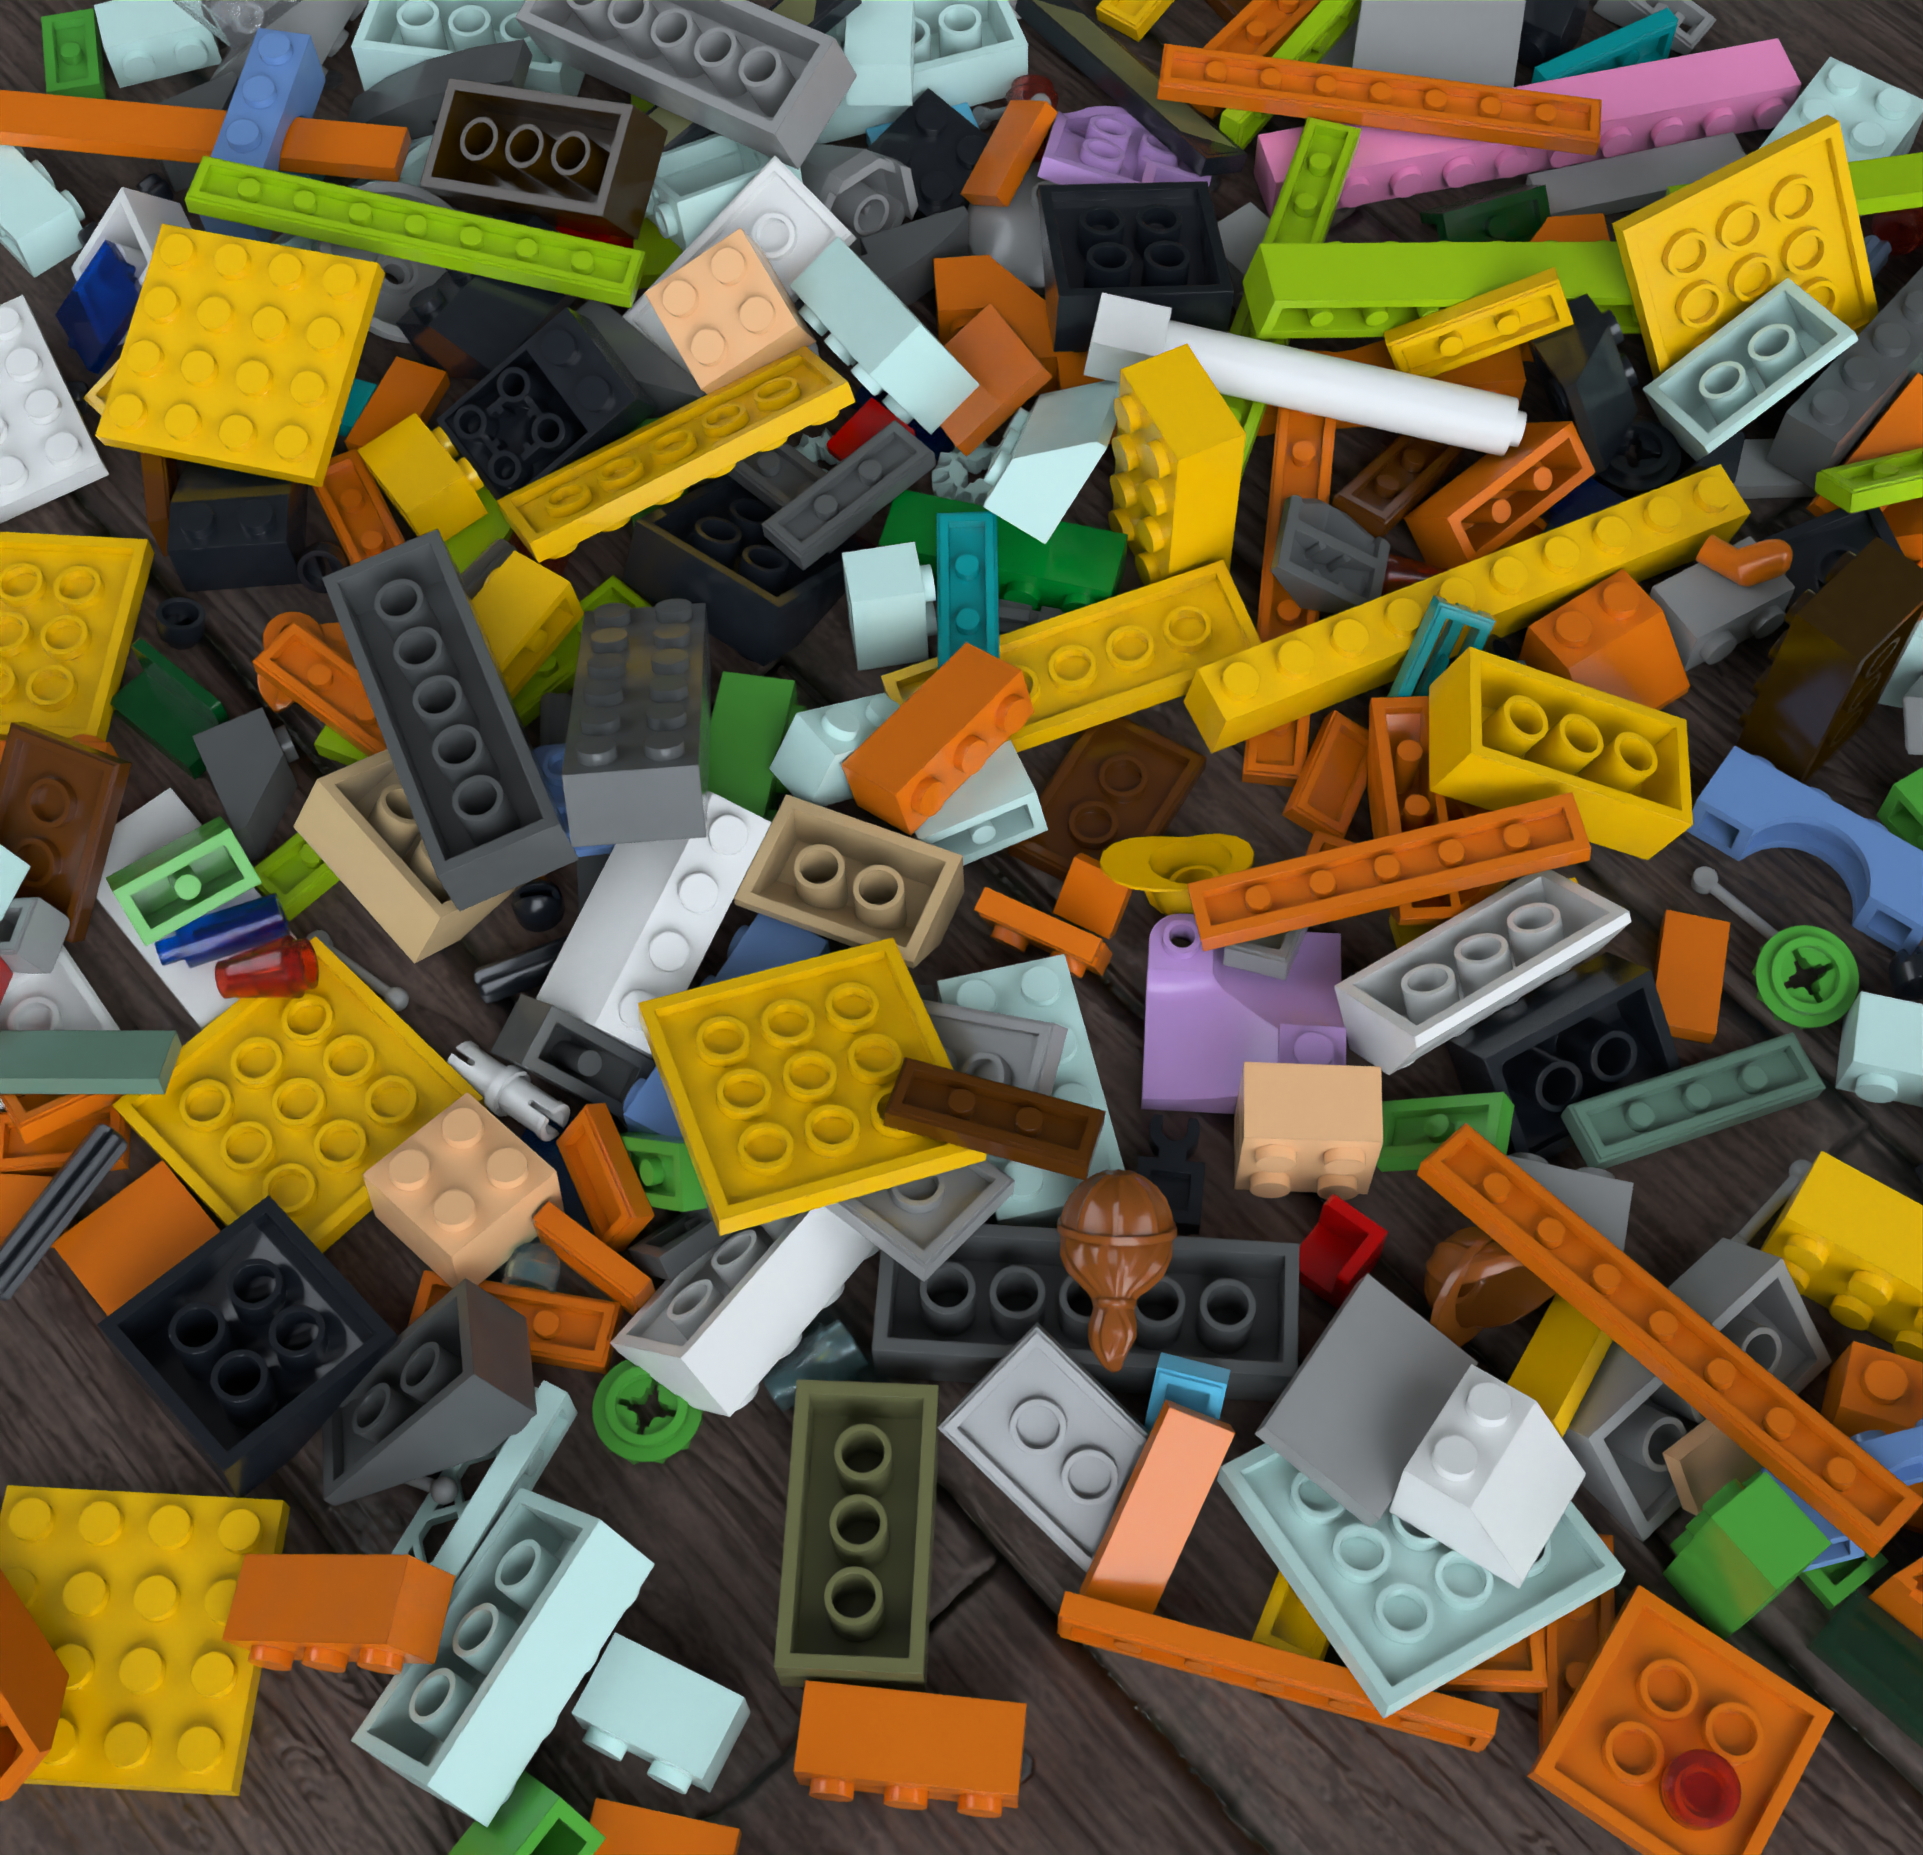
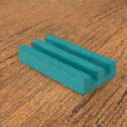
[1387,595,1495,697]

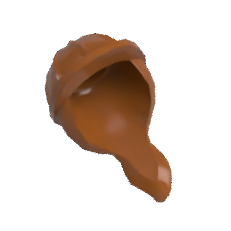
[1057,1169,1177,1373]
[1424,1226,1558,1347]

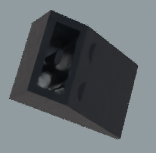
[436,307,658,501]

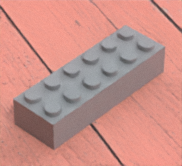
[515,0,857,170]

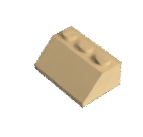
[293,749,516,964]
[734,794,964,969]

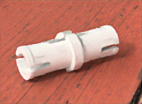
[447,1041,570,1142]

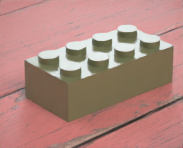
[774,1379,941,1693]

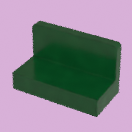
[1420,185,1551,242]
[110,638,230,780]

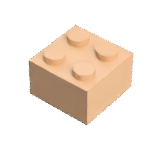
[644,228,816,394]
[1234,1062,1383,1200]
[362,1092,565,1289]

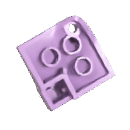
[1037,106,1212,186]
[1141,914,1346,1114]

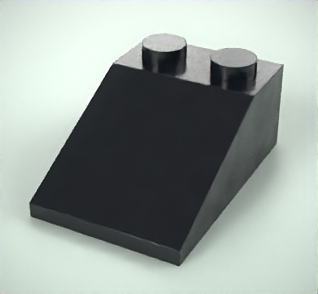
[167,461,308,592]

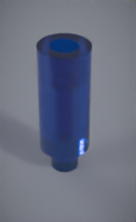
[155,892,291,969]

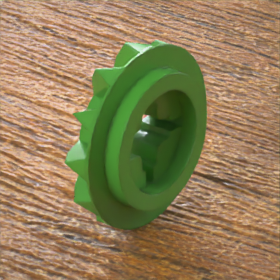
[1751,925,1859,1030]
[592,1359,703,1465]

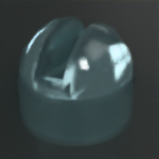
[502,1242,560,1292]

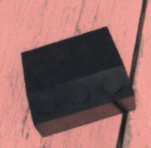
[1038,181,1234,352]
[622,474,876,667]
[97,1195,398,1498]

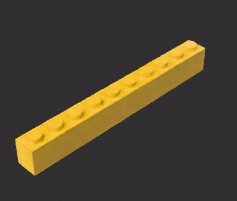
[1184,464,1751,754]

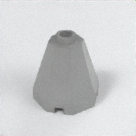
[800,143,918,257]

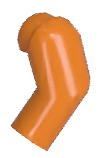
[1696,534,1793,587]

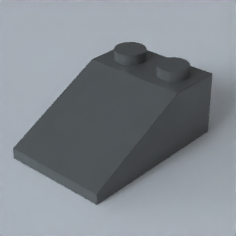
[322,1278,537,1506]

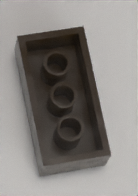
[419,78,668,240]
[1736,536,1923,785]

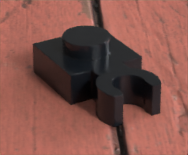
[1137,1114,1205,1235]

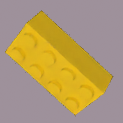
[1108,344,1246,586]
[1429,646,1693,860]
[1760,1151,1923,1362]

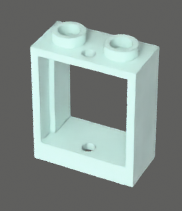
[644,133,803,251]

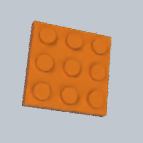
[1527,1585,1834,1855]

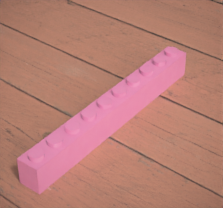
[1254,38,1802,219]

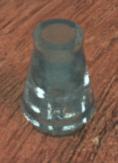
[762,1318,869,1412]

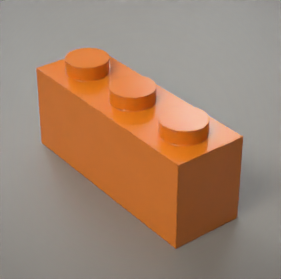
[1404,421,1595,569]
[841,642,1034,836]
[222,1554,456,1675]
[793,1680,1027,1818]

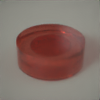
[1659,1749,1742,1831]

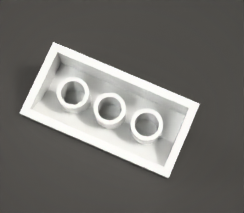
[536,791,772,1059]
[1334,870,1631,1075]
[610,1207,880,1417]

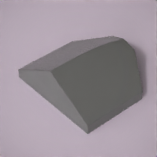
[1270,495,1390,614]

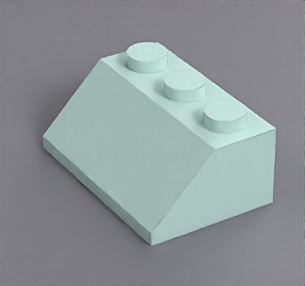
[1643,278,1859,461]
[983,380,1119,544]

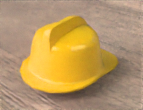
[1100,833,1255,916]

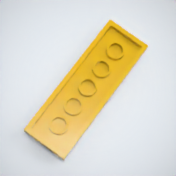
[497,346,856,563]
[881,560,1262,752]

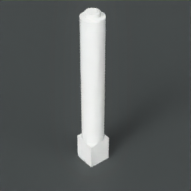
[1083,292,1527,457]

